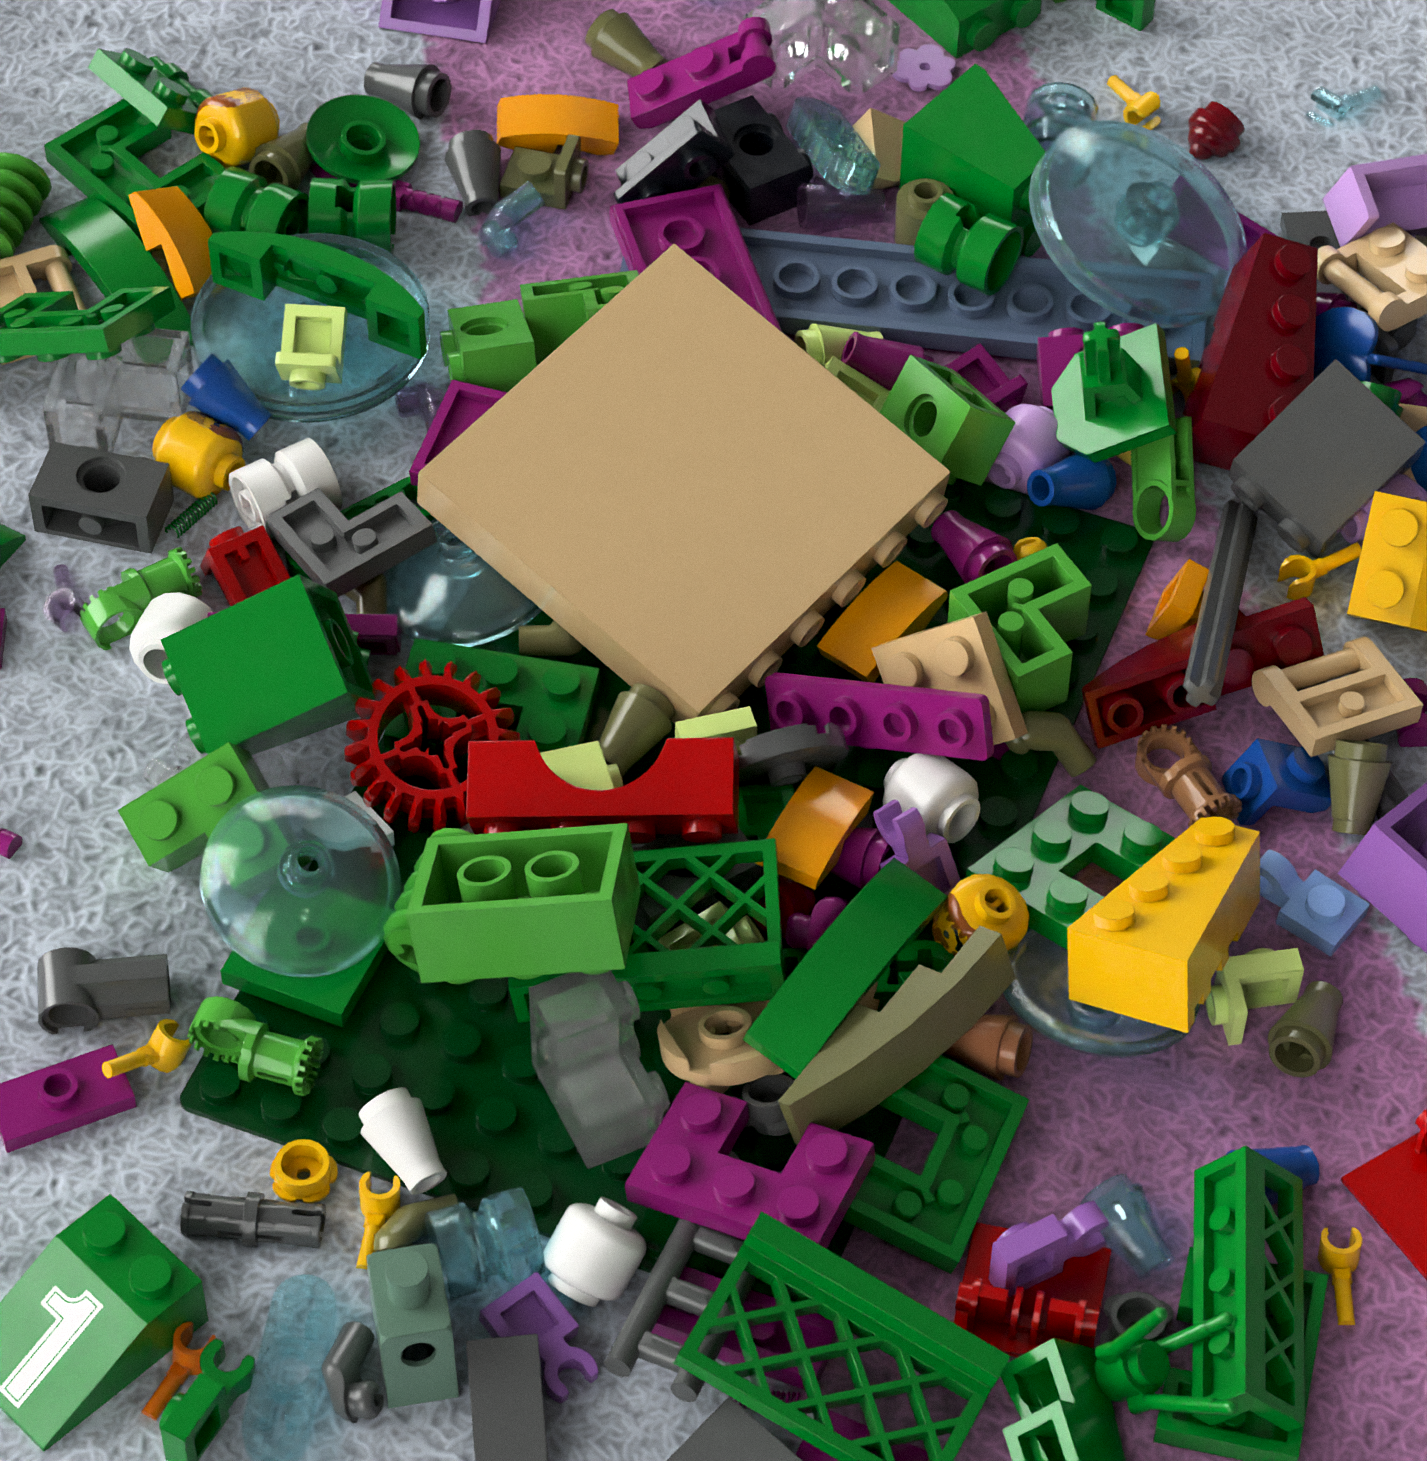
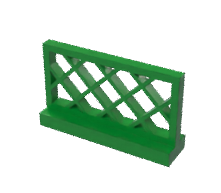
[508,838,786,1023]
[674,1211,1011,1461]

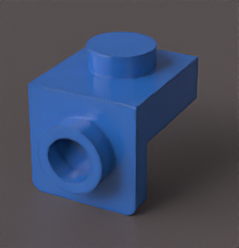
[1222,738,1331,825]

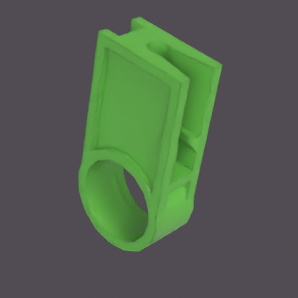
[1131,416,1196,542]

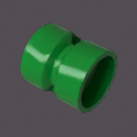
[203,166,309,239]
[308,178,397,255]
[914,193,1024,296]

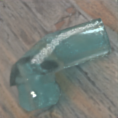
[478,181,545,258]

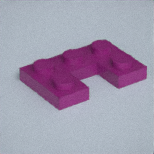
[625,1082,875,1249]

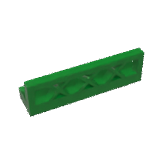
[1192,1145,1305,1432]

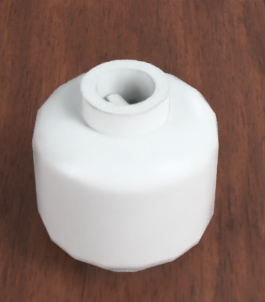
[129,592,213,685]
[883,753,980,843]
[543,1197,646,1307]

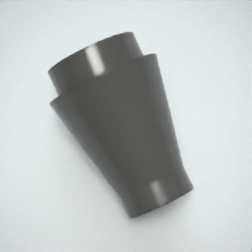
[364,62,451,120]
[445,130,501,216]

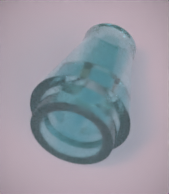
[1080,1174,1175,1281]

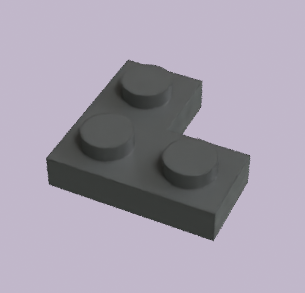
[266,488,437,597]

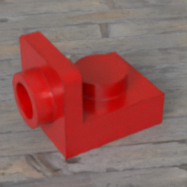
[200,525,290,606]

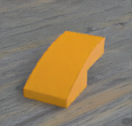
[497,94,619,155]
[128,186,230,299]
[817,561,949,683]
[755,766,874,890]

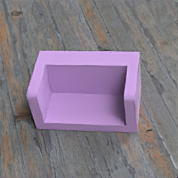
[1323,154,1427,247]

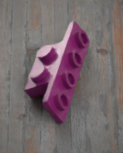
[765,672,994,761]

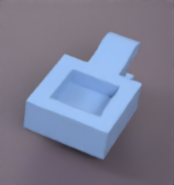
[1260,849,1370,957]

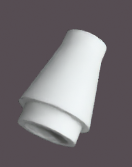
[359,1087,447,1195]

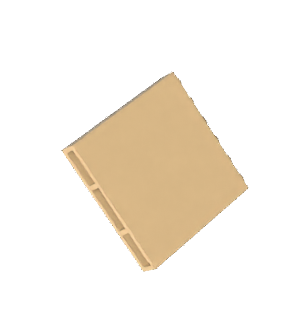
[417,244,951,724]

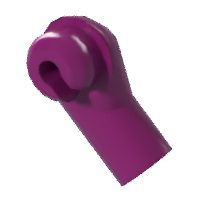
[785,897,850,952]

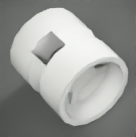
[228,437,343,541]

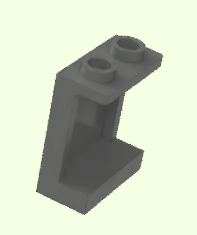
[1228,359,1426,559]

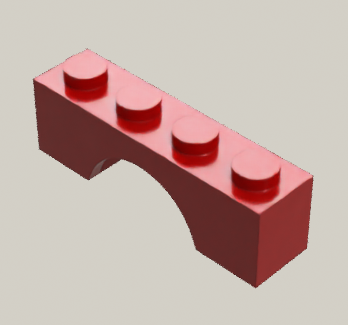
[466,737,739,844]

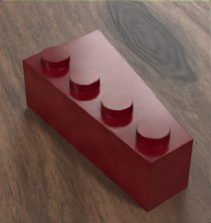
[1182,232,1318,471]

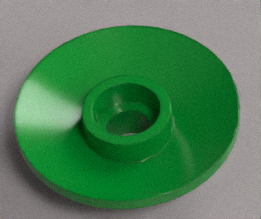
[306,94,420,184]

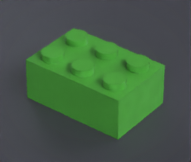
[406,823,641,984]

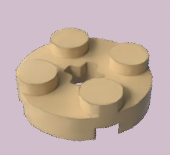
[657,1000,785,1093]

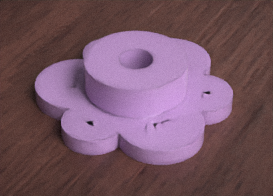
[892,44,956,92]

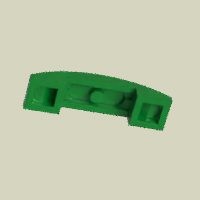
[39,197,202,364]
[208,231,427,360]
[743,857,948,1079]

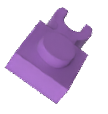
[988,1201,1109,1298]
[479,1271,599,1404]

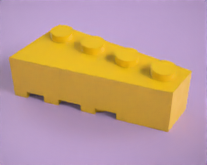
[1067,817,1260,1033]

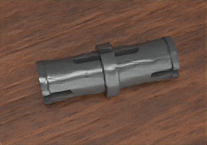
[180,1191,326,1249]

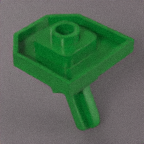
[1051,321,1177,463]

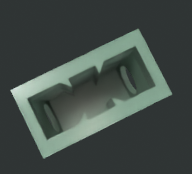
[366,1243,459,1409]

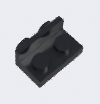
[614,99,735,204]

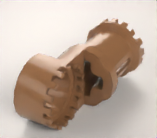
[1135,724,1242,827]

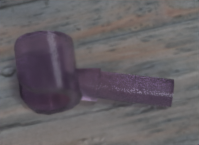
[43,564,85,633]

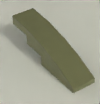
[778,926,1016,1145]

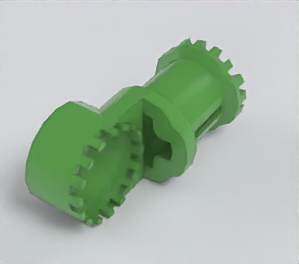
[80,547,202,650]
[187,996,324,1097]

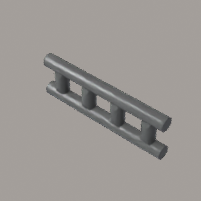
[604,1150,782,1402]

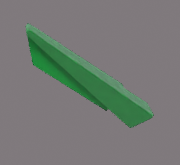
[1000,1338,1126,1461]

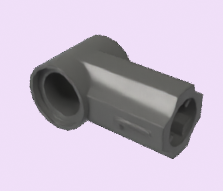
[37,947,171,1034]

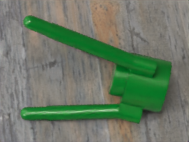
[1095,1307,1238,1415]

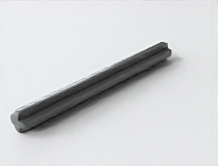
[1183,500,1258,707]

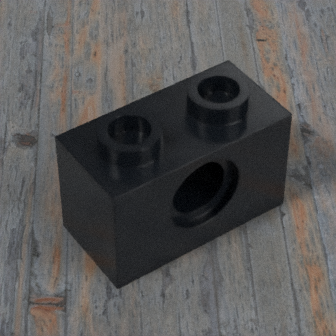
[711,95,814,226]

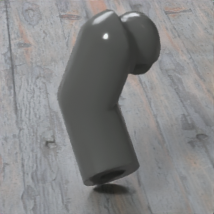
[322,1321,384,1423]

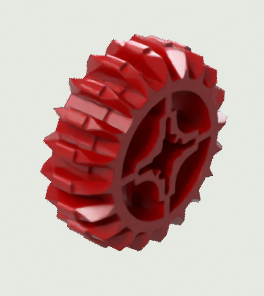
[344,659,520,833]

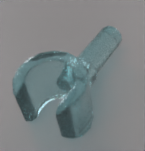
[1306,86,1381,127]

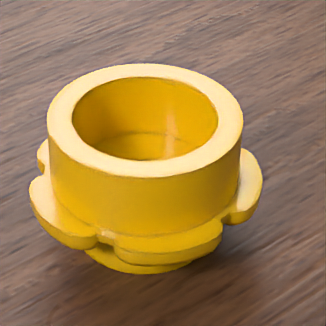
[270,1139,338,1204]

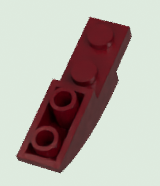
[1081,597,1324,749]

